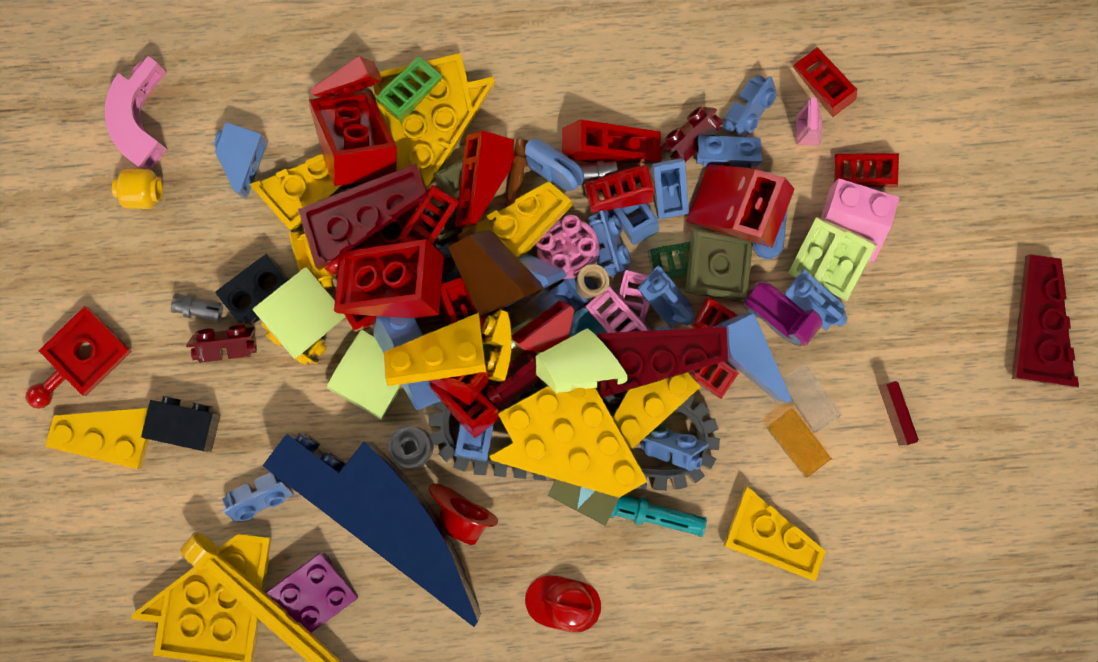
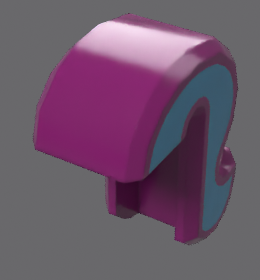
[744,281,823,346]

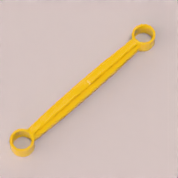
[180,532,342,662]

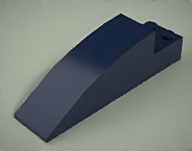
[262,433,481,627]

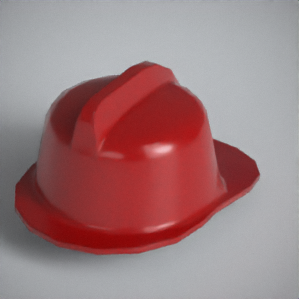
[429,483,498,545]
[525,575,601,633]

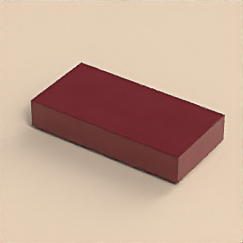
[878,381,919,446]

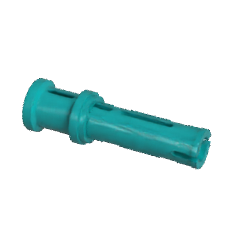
[610,495,707,537]

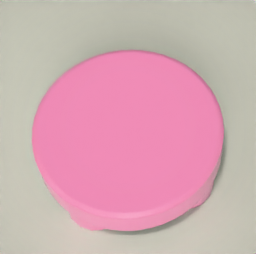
[536,215,600,279]

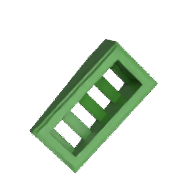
[376,56,443,124]

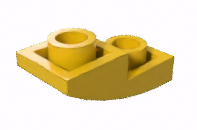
[482,310,511,382]

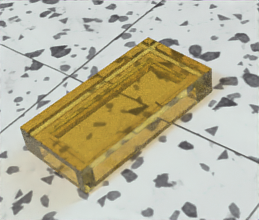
[766,408,832,478]

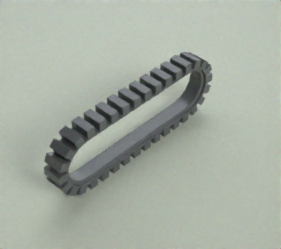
[428,378,720,491]

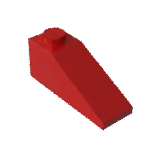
[562,119,661,163]
[455,130,515,228]

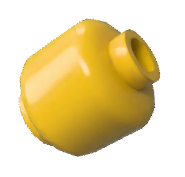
[112,168,163,210]

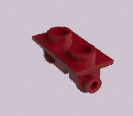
[661,107,723,163]
[186,325,257,363]
[482,350,541,411]

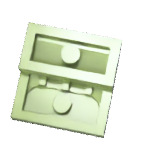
[788,217,878,301]
[252,267,345,359]
[326,330,402,420]

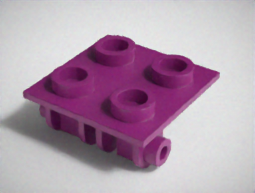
[267,553,358,633]

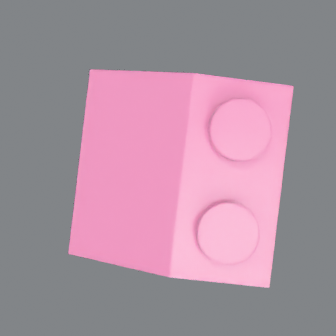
[821,179,900,263]

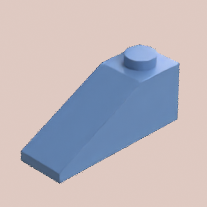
[715,313,792,403]
[374,316,441,411]

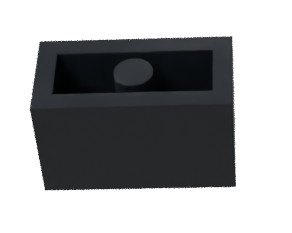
[141,396,221,452]

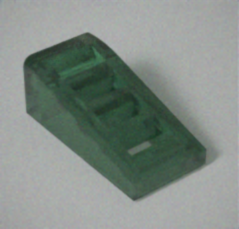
[647,242,690,279]

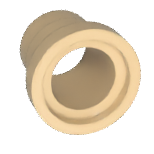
[576,264,609,299]

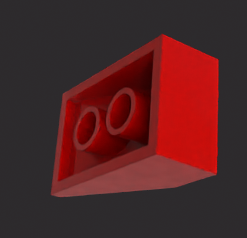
[309,91,397,186]
[334,239,444,318]

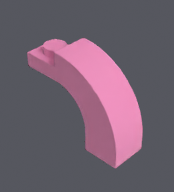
[105,56,167,170]

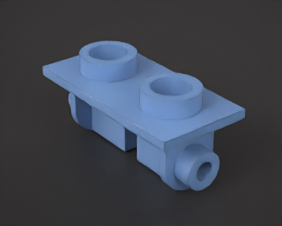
[722,75,777,137]
[696,135,762,169]
[588,210,631,277]
[637,265,695,328]
[784,269,848,331]
[641,425,709,471]
[222,472,294,523]

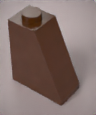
[448,228,544,317]

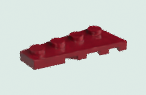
[298,163,429,270]
[1012,254,1079,388]
[597,327,730,398]

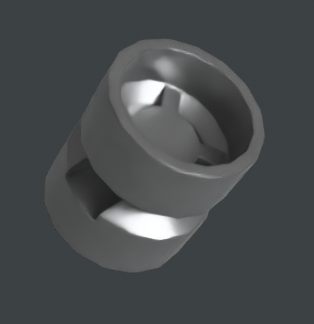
[388,426,434,468]

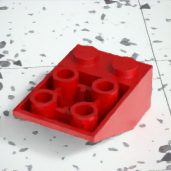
[686,164,795,248]

